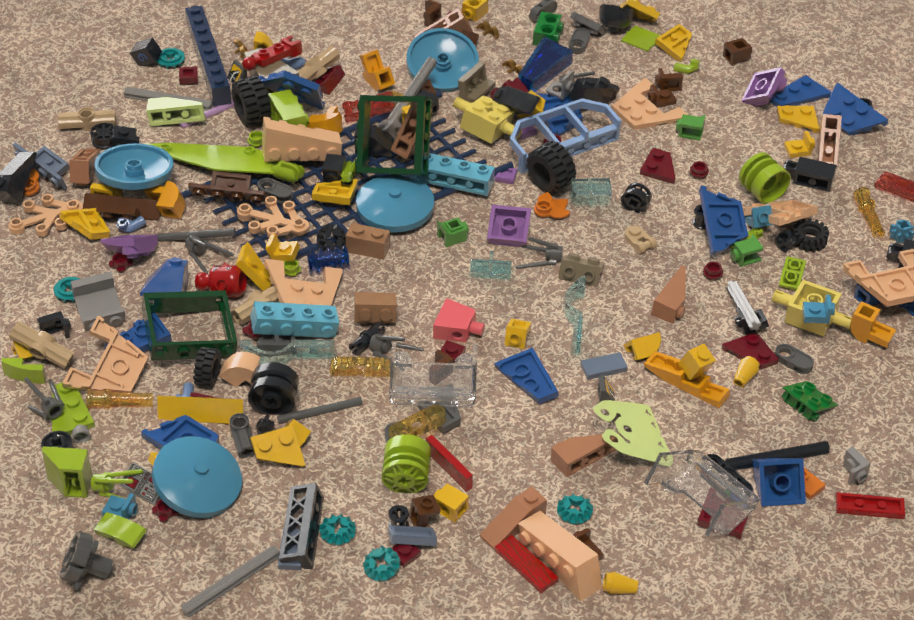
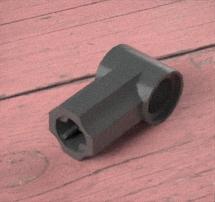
[229,413,254,458]

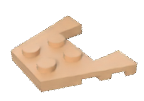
[612,78,688,130]
[742,200,817,226]
[843,249,914,307]
[264,259,343,306]
[62,316,148,395]

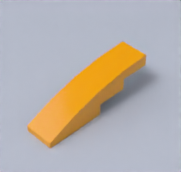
[644,351,730,408]

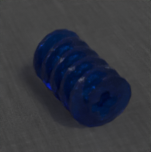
[307,245,350,274]

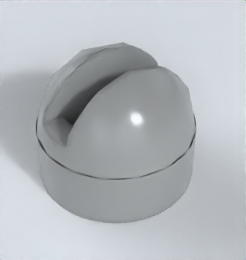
[72,425,91,444]

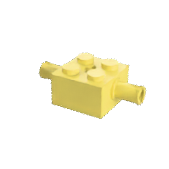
[453,96,523,144]
[772,280,852,337]

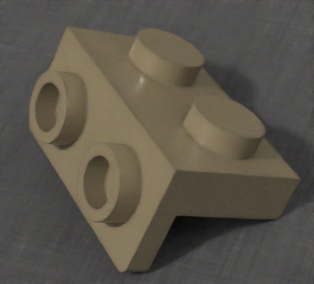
[458,62,496,102]
[558,253,605,287]

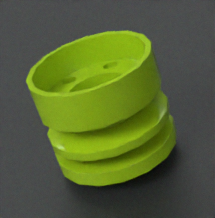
[738,152,791,204]
[381,434,431,493]

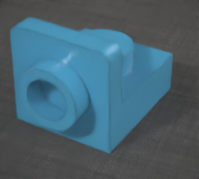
[745,205,773,228]
[802,295,835,324]
[102,493,138,519]

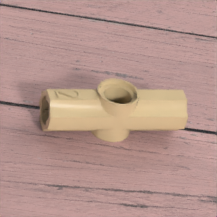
[298,45,340,81]
[58,107,116,131]
[231,285,279,325]
[9,321,75,369]

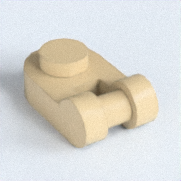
[625,225,657,254]

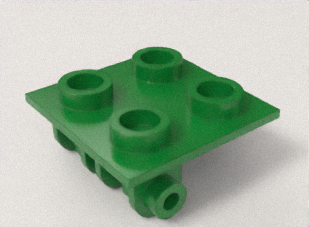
[782,381,838,422]

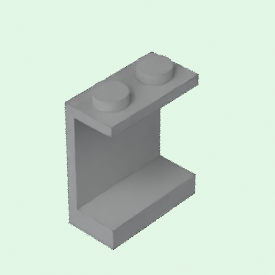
[71,271,126,332]

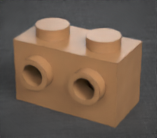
[346,223,390,260]
[354,292,397,324]

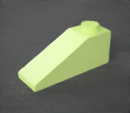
[146,97,206,126]

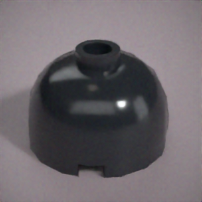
[599,4,635,33]

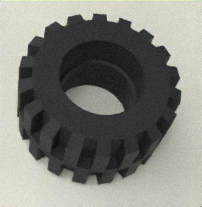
[232,75,271,127]
[526,141,576,194]

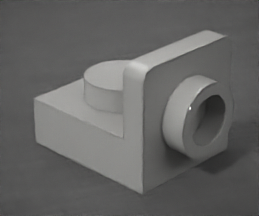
[843,447,871,486]

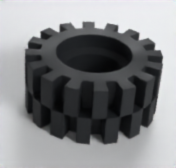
[792,218,829,253]
[193,347,221,388]

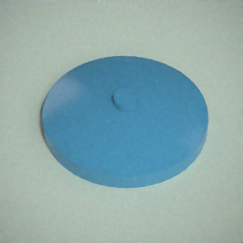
[406,28,479,92]
[95,143,173,190]
[356,174,434,232]
[152,436,242,518]

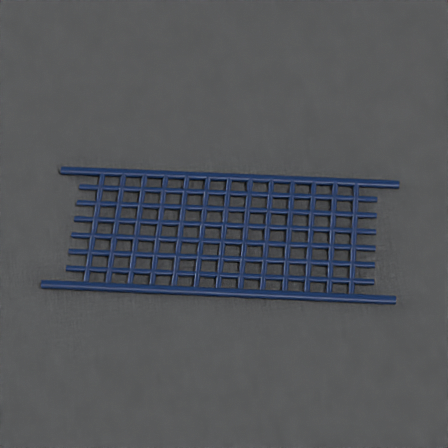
[181,90,514,280]

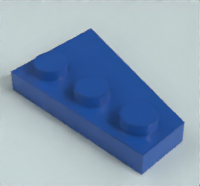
[770,75,832,107]
[104,313,172,352]
[494,347,559,404]

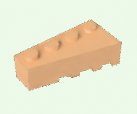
[262,116,342,162]
[518,511,602,601]

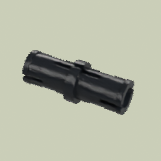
[349,322,385,355]

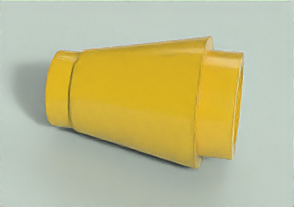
[733,356,760,388]
[603,571,638,594]

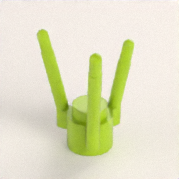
[91,469,143,499]

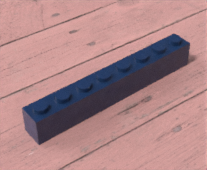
[185,6,232,107]

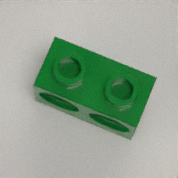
[533,11,564,48]

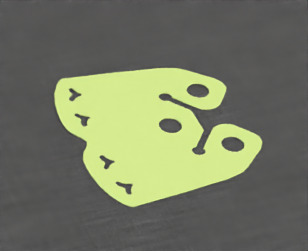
[593,400,671,465]

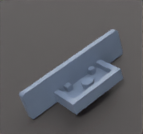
[12,142,69,191]

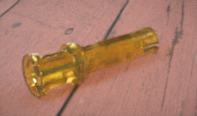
[853,187,885,238]
[86,388,153,408]

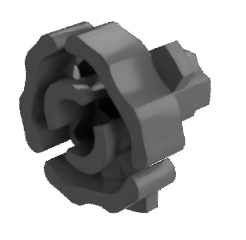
[59,531,113,590]

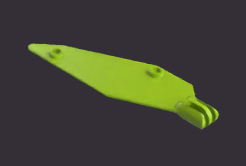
[148,143,305,183]

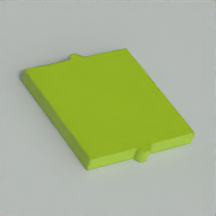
[621,25,661,52]

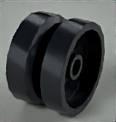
[248,362,299,415]

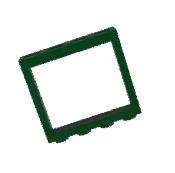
[355,95,432,176]
[142,290,238,361]

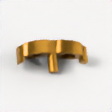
[476,21,500,40]
[233,39,248,59]
[502,59,524,78]

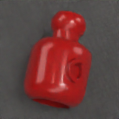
[195,262,247,298]

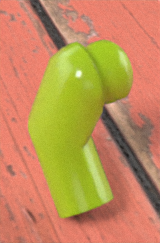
[673,59,700,74]

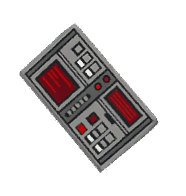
[119,462,161,505]

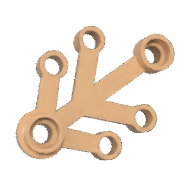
[9,194,83,237]
[237,196,309,238]

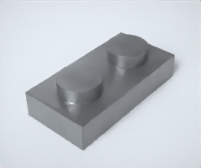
[570,11,607,36]

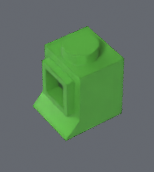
[676,114,706,141]
[437,218,469,248]
[730,234,764,267]

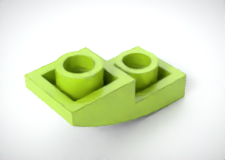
[779,256,806,290]
[1,358,46,384]
[93,512,147,548]

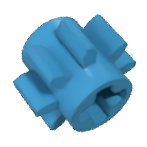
[889,220,914,243]

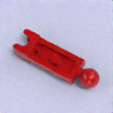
[242,36,302,71]

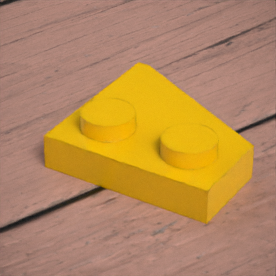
[620,0,660,22]
[655,24,692,62]
[776,105,819,133]
[312,179,358,205]
[59,208,110,240]
[236,242,271,291]
[250,425,306,467]

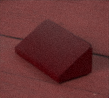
[315,65,346,95]

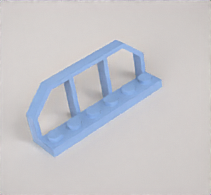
[510,98,622,174]

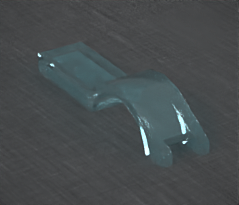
[564,276,586,356]
[239,340,335,364]

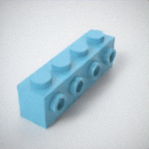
[414,153,495,196]
[250,301,339,338]

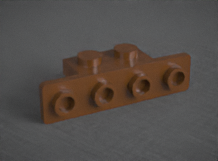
[188,171,267,203]
[83,193,160,221]

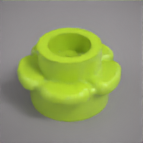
[247,131,263,147]
[284,259,301,276]

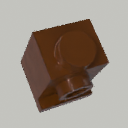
[723,38,752,66]

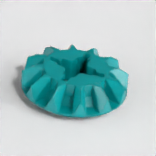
[156,48,185,69]
[53,277,80,303]
[557,493,593,524]
[319,513,356,545]
[362,545,400,581]

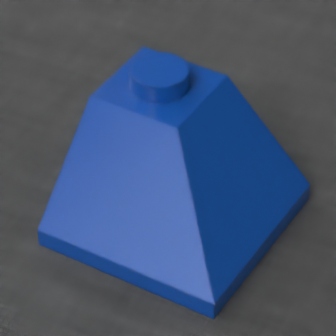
[140,257,188,296]
[753,458,806,507]

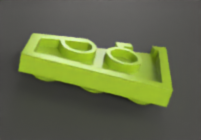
[52,382,95,435]

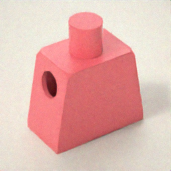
[433,298,485,343]

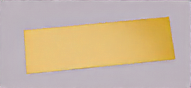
[157,396,243,424]

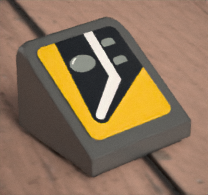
[227,60,247,83]
[597,375,615,403]

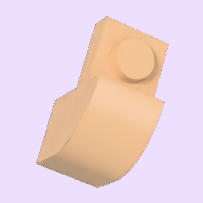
[219,352,261,387]

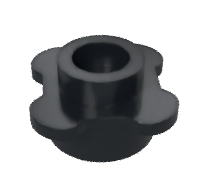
[776,230,797,252]
[255,414,275,435]

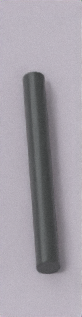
[157,228,236,241]
[277,397,363,424]

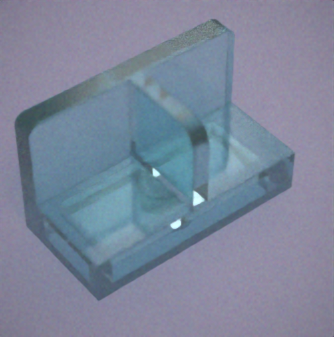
[570,178,612,207]
[470,250,512,280]

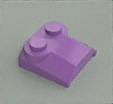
[741,67,787,106]
[487,205,531,247]
[101,234,158,258]

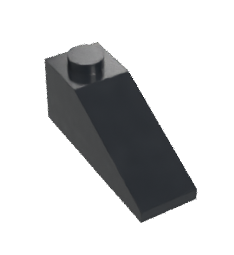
[493,86,541,114]
[0,151,37,204]

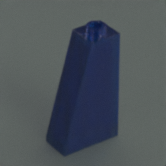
[518,36,573,92]

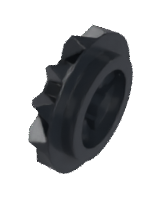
[317,224,346,255]

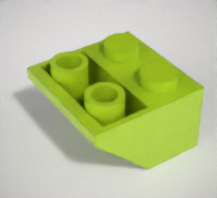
[42,447,92,498]

